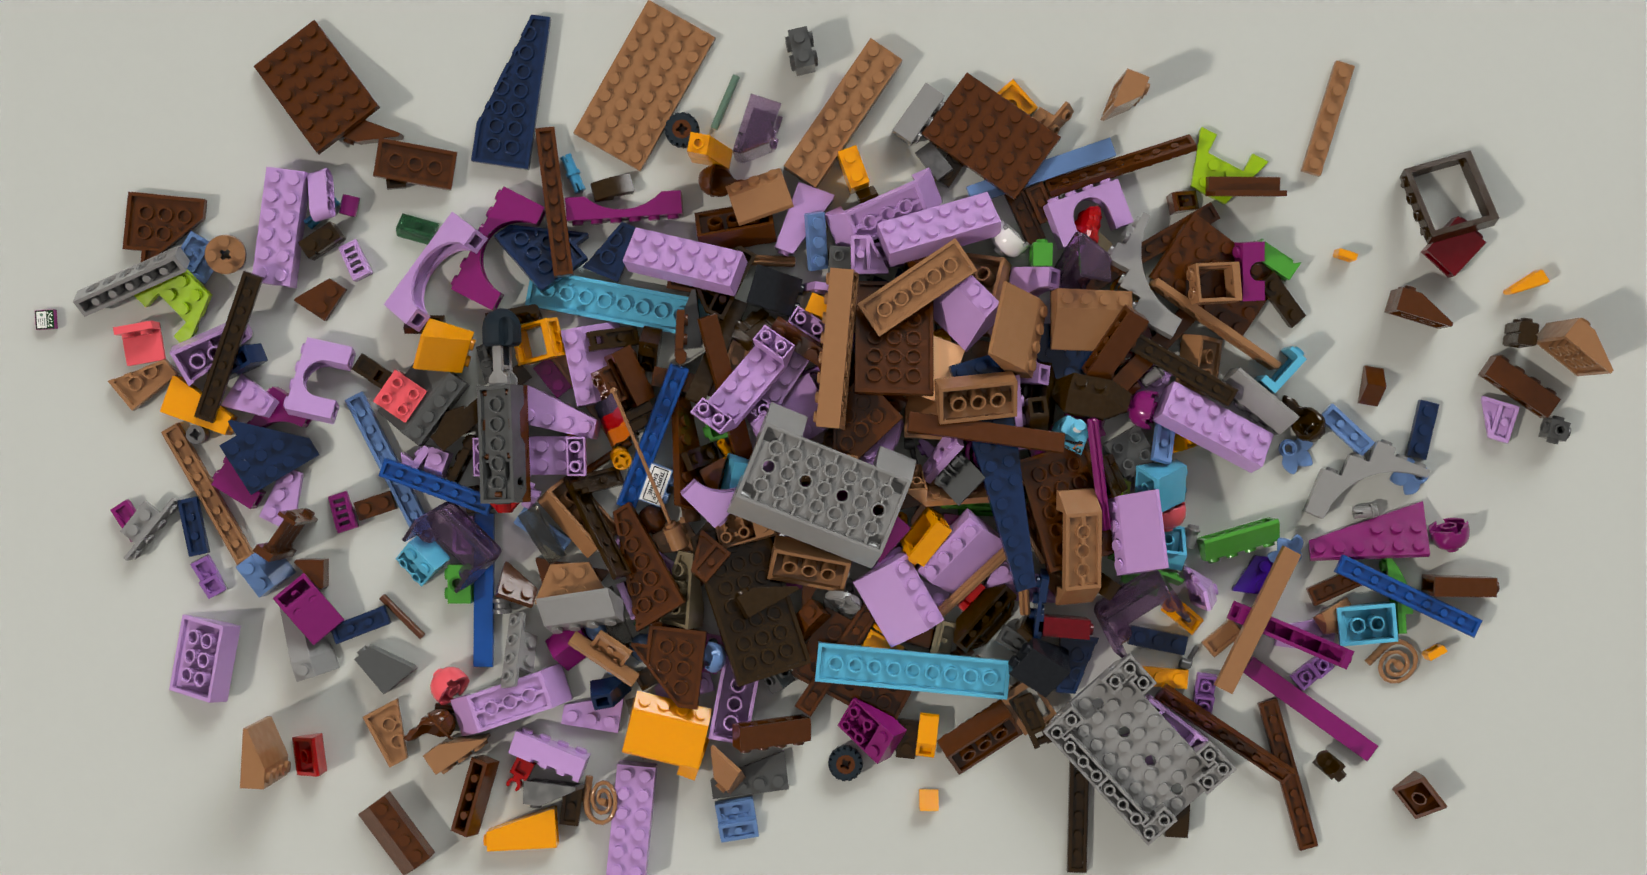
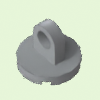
[823,578,862,614]

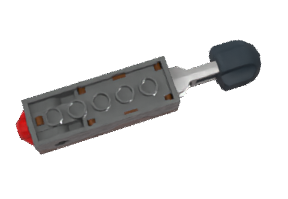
[477,308,531,513]

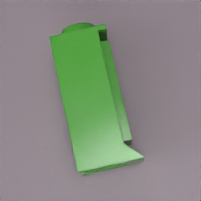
[1253,239,1301,282]

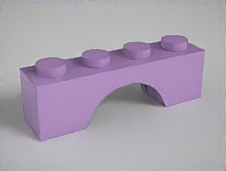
[1145,693,1209,748]

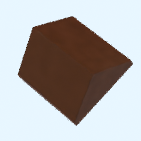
[1392,771,1447,819]

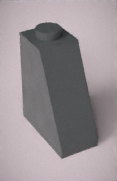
[354,645,418,694]

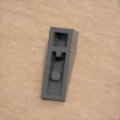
[674,289,703,350]
[523,778,585,808]

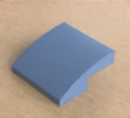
[181,231,226,284]
[715,795,759,843]

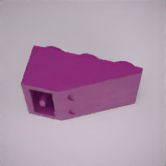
[273,573,344,645]
[837,697,907,764]

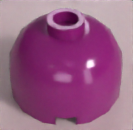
[1128,390,1159,430]
[1428,518,1470,552]

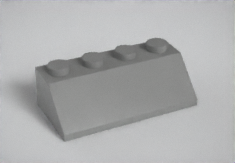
[1222,367,1300,435]
[536,588,624,634]

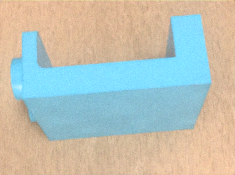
[1254,346,1307,394]

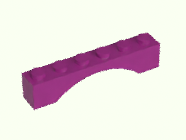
[565,190,684,226]

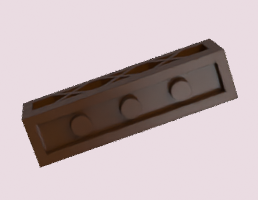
[1205,177,1287,197]

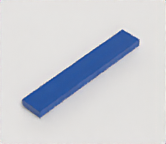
[379,458,492,516]

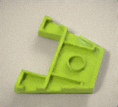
[1190,127,1268,205]
[134,269,212,343]

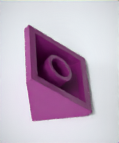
[545,628,593,671]

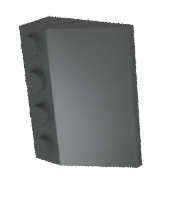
[378,363,470,446]

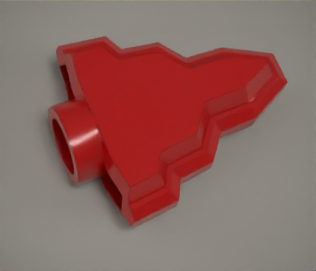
[1074,205,1102,245]

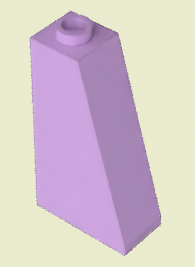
[775,182,835,257]

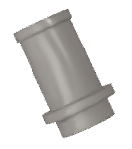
[1139,366,1165,388]
[1352,504,1378,519]
[1185,524,1200,549]

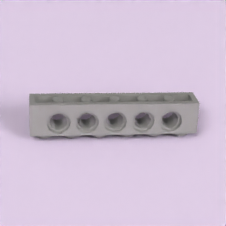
[73,245,190,317]

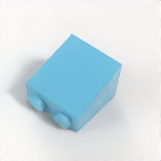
[1135,459,1188,512]

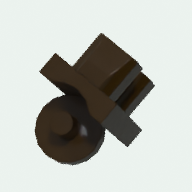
[1312,750,1347,782]

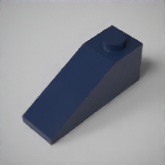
[208,343,268,380]

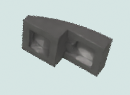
[915,142,953,182]

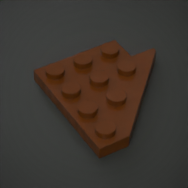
[122,192,207,262]
[833,383,904,459]
[631,625,708,710]

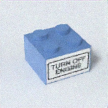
[638,462,674,507]

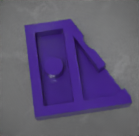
[1232,555,1273,594]

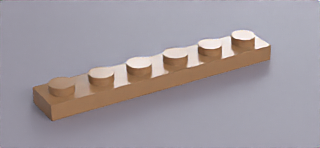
[1301,61,1355,177]

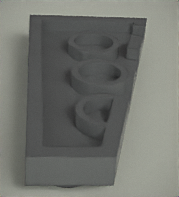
[710,750,789,799]

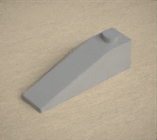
[280,608,340,682]

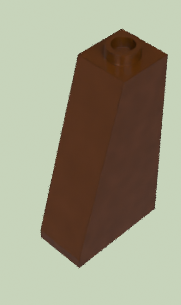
[1421,574,1500,597]

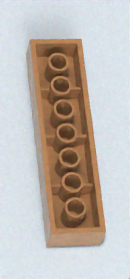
[784,38,902,188]
[813,268,859,430]

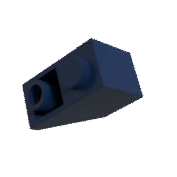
[590,676,632,710]

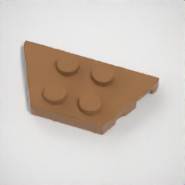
[535,561,604,604]

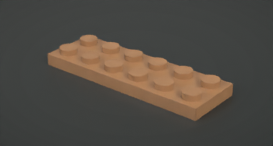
[857,238,977,337]

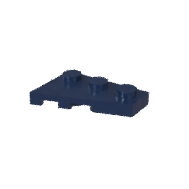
[583,222,636,283]
[1029,568,1049,639]
[1055,637,1099,694]

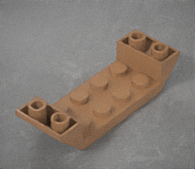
[908,464,1024,507]
[1055,488,1102,605]

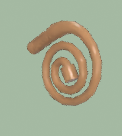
[1364,639,1418,683]
[582,775,618,825]

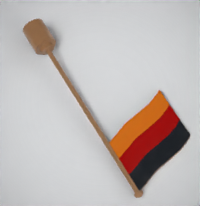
[594,387,689,551]

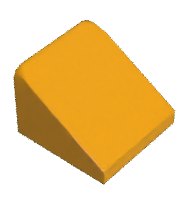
[919,789,939,811]

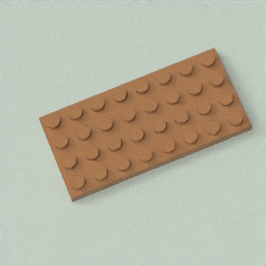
[573,0,716,172]

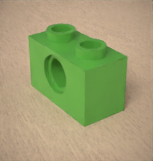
[1028,239,1053,267]
[444,564,474,604]

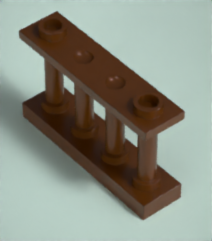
[253,508,318,562]

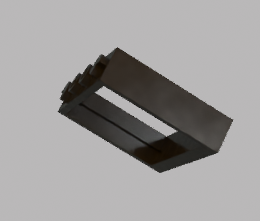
[1400,150,1499,245]

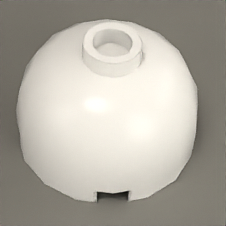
[992,220,1030,257]

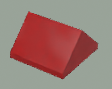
[292,733,327,777]

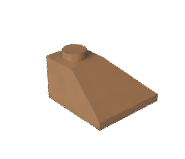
[711,745,746,794]

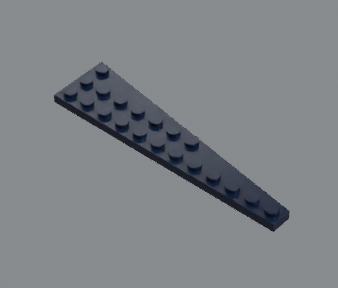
[949,355,1036,592]

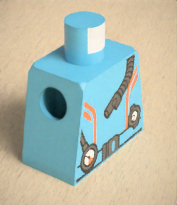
[1051,415,1088,455]

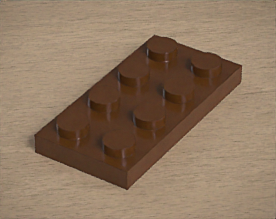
[373,138,457,191]

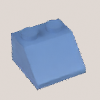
[236,553,296,598]

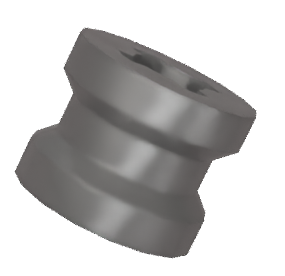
[186,425,210,444]
[493,597,513,614]

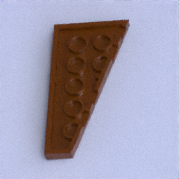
[672,393,707,512]
[613,502,686,632]

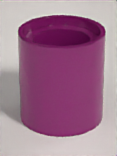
[339,194,360,217]

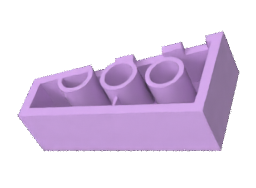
[170,323,253,386]
[527,385,601,439]
[508,727,591,783]

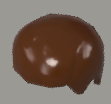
[639,504,667,534]

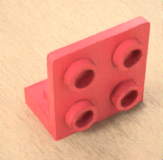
[113,321,166,366]
[373,369,427,422]

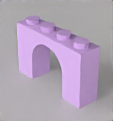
[1043,178,1134,250]
[283,337,356,424]

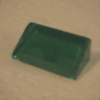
[396,213,439,245]

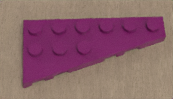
[1308,501,1430,561]

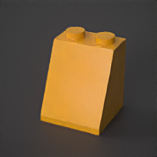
[413,318,476,373]

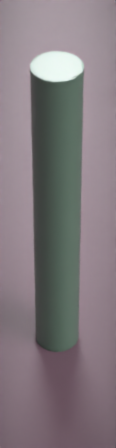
[711,74,740,130]

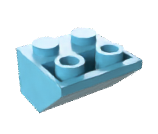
[396,530,451,587]

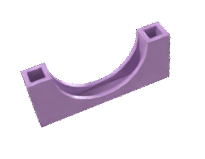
[384,212,488,332]
[1009,267,1061,385]
[680,410,774,528]

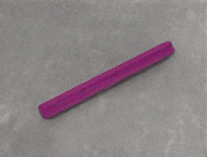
[1087,418,1111,531]

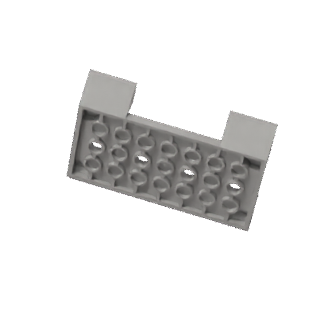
[726,402,916,569]
[1043,654,1237,846]

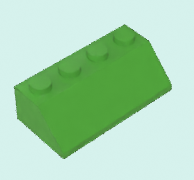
[1196,517,1280,563]

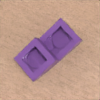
[190,554,226,599]

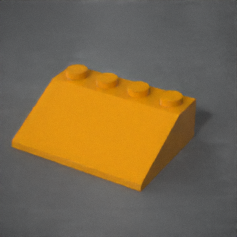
[622,690,712,770]

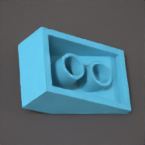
[1336,601,1398,646]

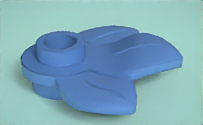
[1279,439,1313,474]
[1390,457,1429,495]
[1267,534,1304,563]

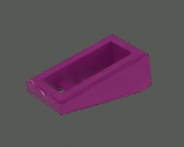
[328,491,359,533]

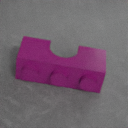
[1233,241,1265,301]

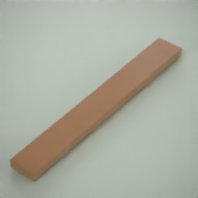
[1149,278,1282,370]
[161,423,254,565]
[1214,546,1301,694]

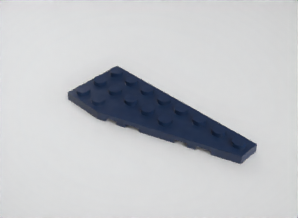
[471,14,551,170]

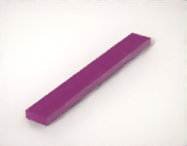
[1243,656,1378,761]

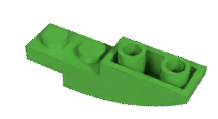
[1379,558,1413,634]

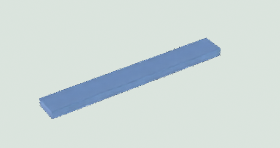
[966,138,1116,199]
[345,391,433,537]

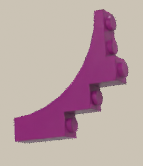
[1227,601,1355,670]

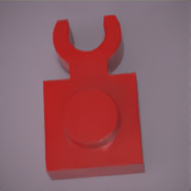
[957,583,986,611]
[506,757,537,791]

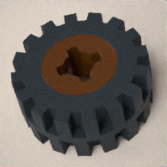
[665,112,700,149]
[828,745,863,782]

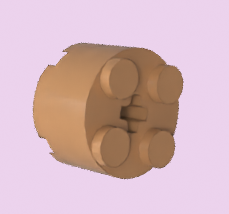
[205,235,247,274]

